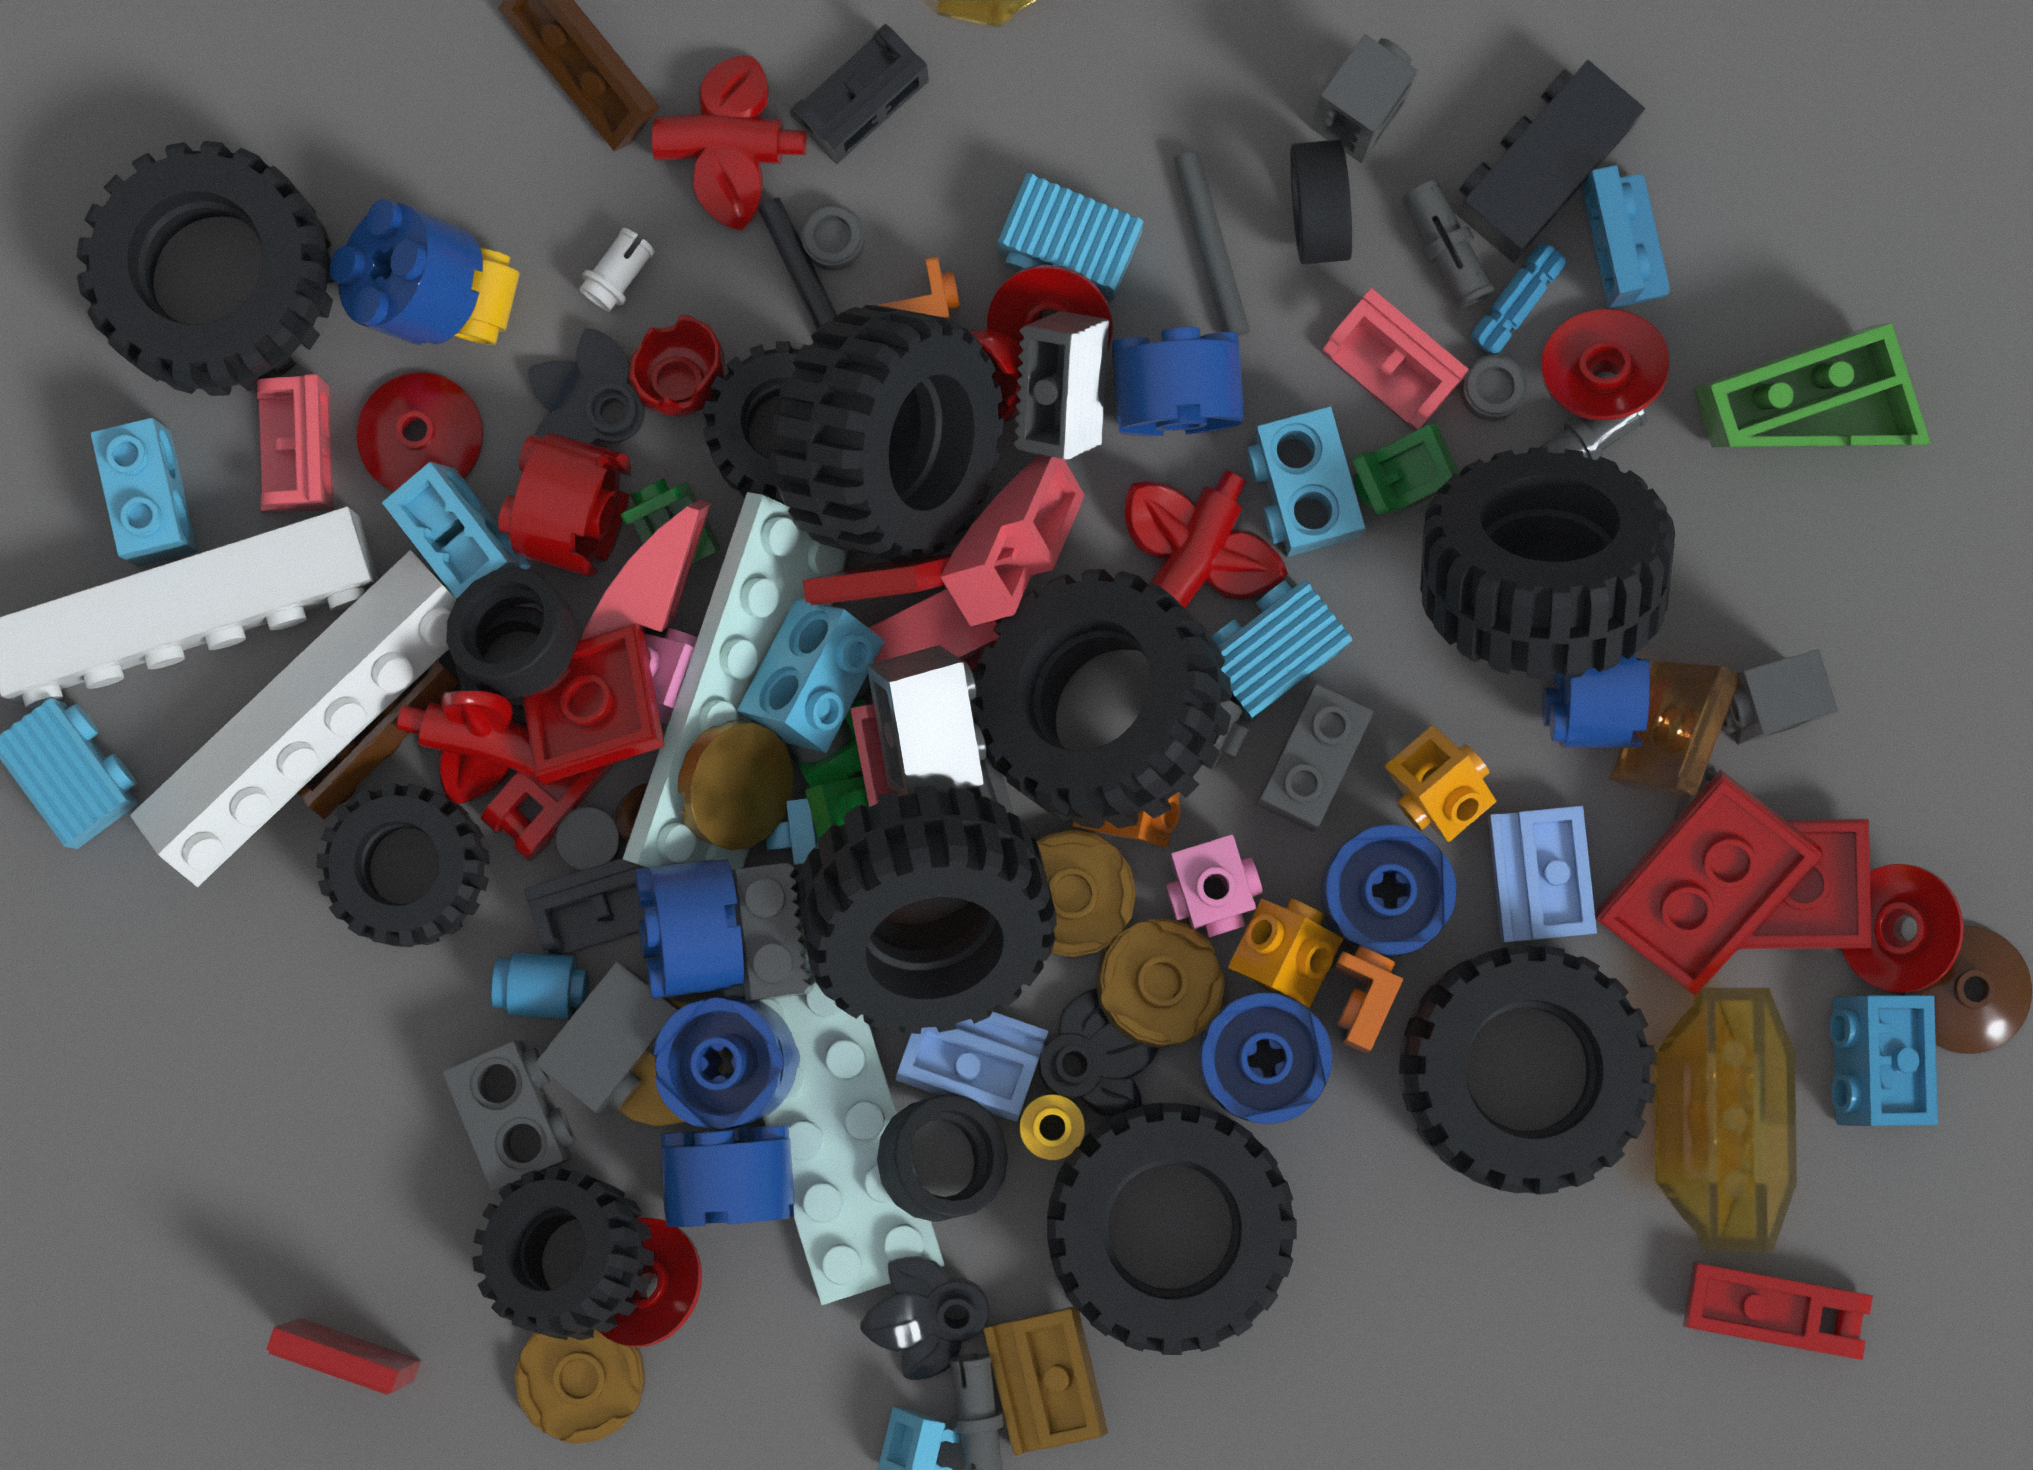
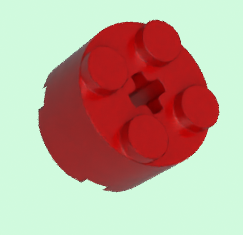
[498,433,631,577]

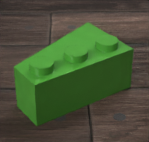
[1693,323,1931,448]

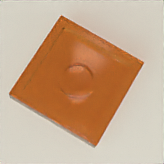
[1610,661,1740,796]

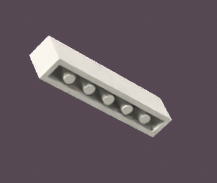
[0,507,379,708]
[130,550,457,887]

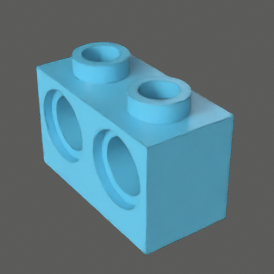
[1246,406,1365,557]
[91,417,198,566]
[382,462,531,599]
[737,599,885,753]

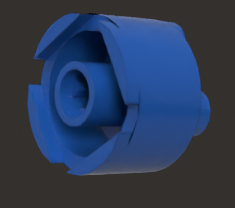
[330,199,483,346]
[1112,327,1244,436]
[1542,654,1650,748]
[1320,825,1457,957]
[635,859,744,999]
[1198,993,1332,1124]
[654,995,800,1129]
[660,1125,795,1227]

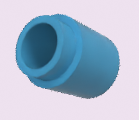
[491,952,589,1020]

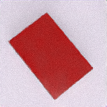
[1595,769,1823,996]

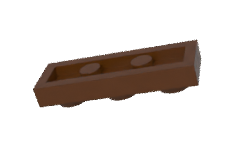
[498,0,660,151]
[297,660,459,820]

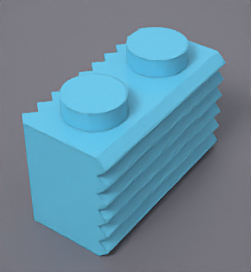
[997,173,1144,301]
[1210,580,1353,722]
[0,698,139,849]

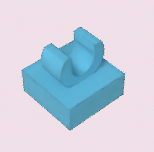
[766,798,819,865]
[877,1406,960,1470]

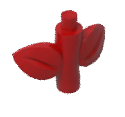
[652,56,807,230]
[1124,470,1288,609]
[397,691,535,804]

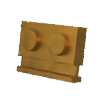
[983,1306,1109,1456]

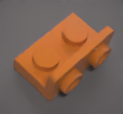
[1333,946,1403,1054]

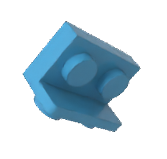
[1581,165,1670,309]
[1829,996,1938,1126]

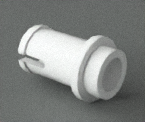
[579,228,655,312]

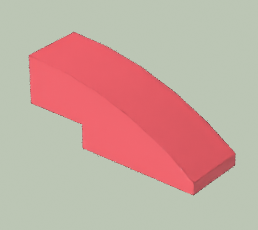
[940,454,1085,627]
[580,499,712,641]

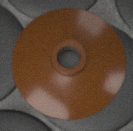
[1903,926,2032,1054]

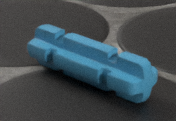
[1470,242,1566,355]

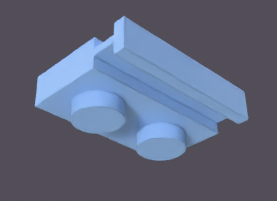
[1487,806,1597,943]
[896,1011,1048,1122]

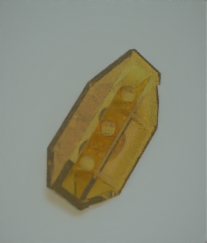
[1654,988,1797,1252]

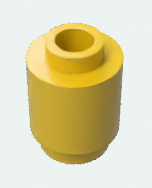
[454,248,520,345]
[1020,1094,1085,1160]

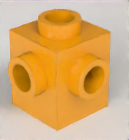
[1384,725,1497,843]
[1228,898,1343,1008]

